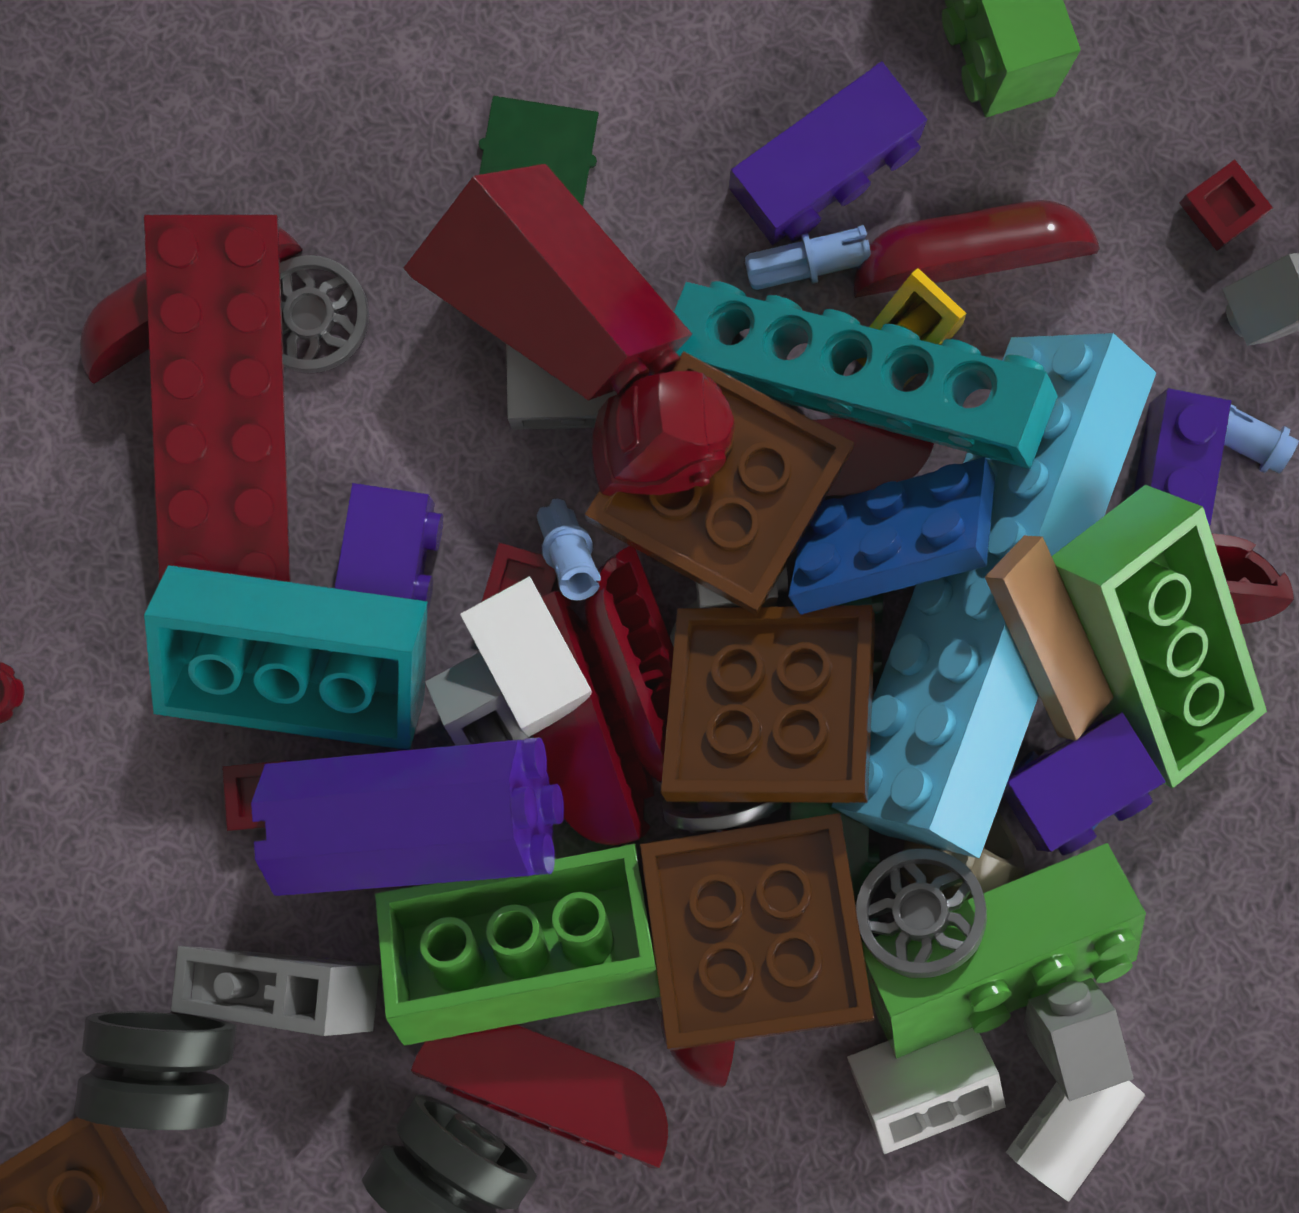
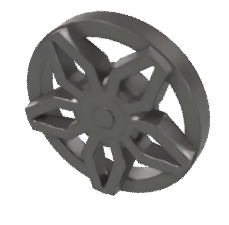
[280,255,369,373]
[856,848,987,978]

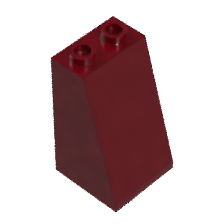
[403,164,692,401]

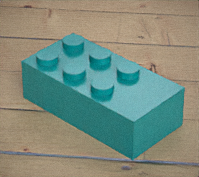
[144,565,428,750]

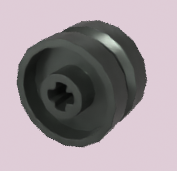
[74,1011,236,1130]
[361,1094,537,1213]

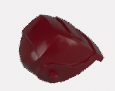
[592,371,735,497]

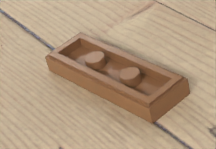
[985,535,1114,740]

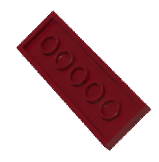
[144,215,291,583]

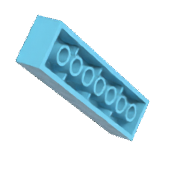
[831,333,1157,858]

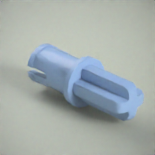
[745,225,871,290]
[537,499,601,601]

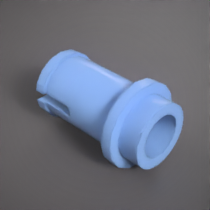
[1224,404,1299,474]

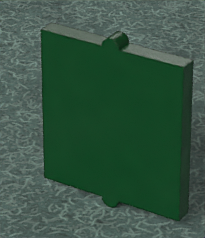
[478,96,599,206]

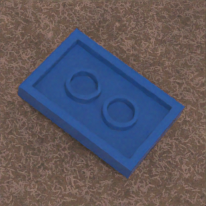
[788,457,995,615]

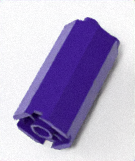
[251,737,564,896]

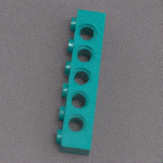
[674,281,1058,469]

